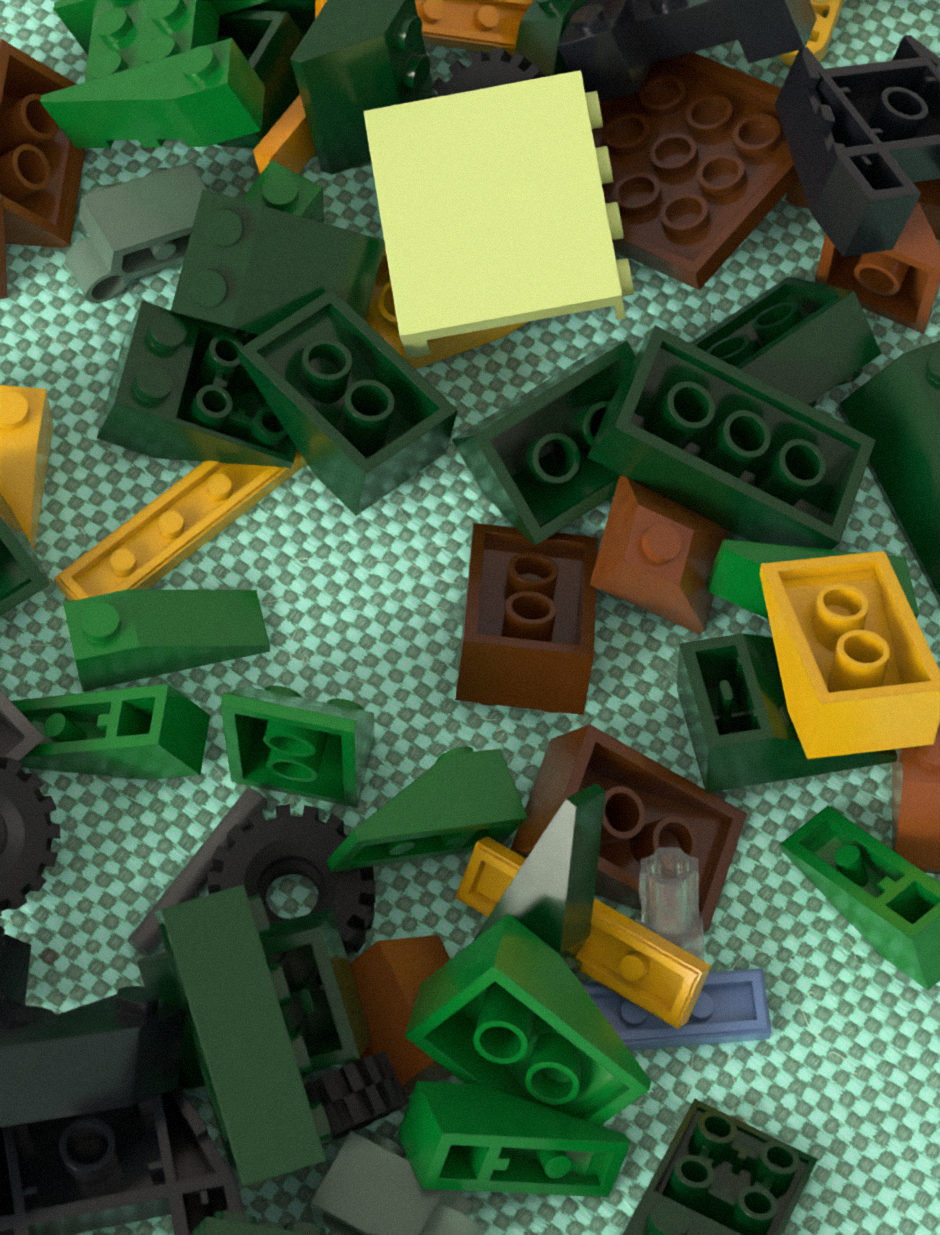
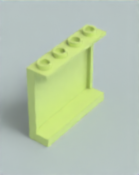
[363,70,634,359]

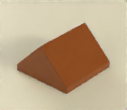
[349,935,453,1097]

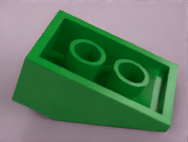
[221,685,375,808]
[404,913,651,1126]

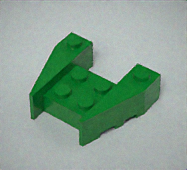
[40,0,270,148]

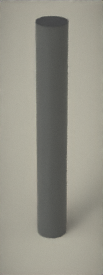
[127,787,268,956]

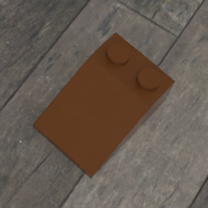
[455,523,598,715]
[510,724,747,932]

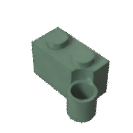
[65,162,207,303]
[310,1131,485,1235]

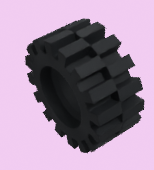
[304,1052,409,1146]

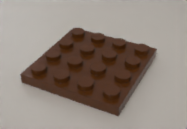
[592,52,799,290]

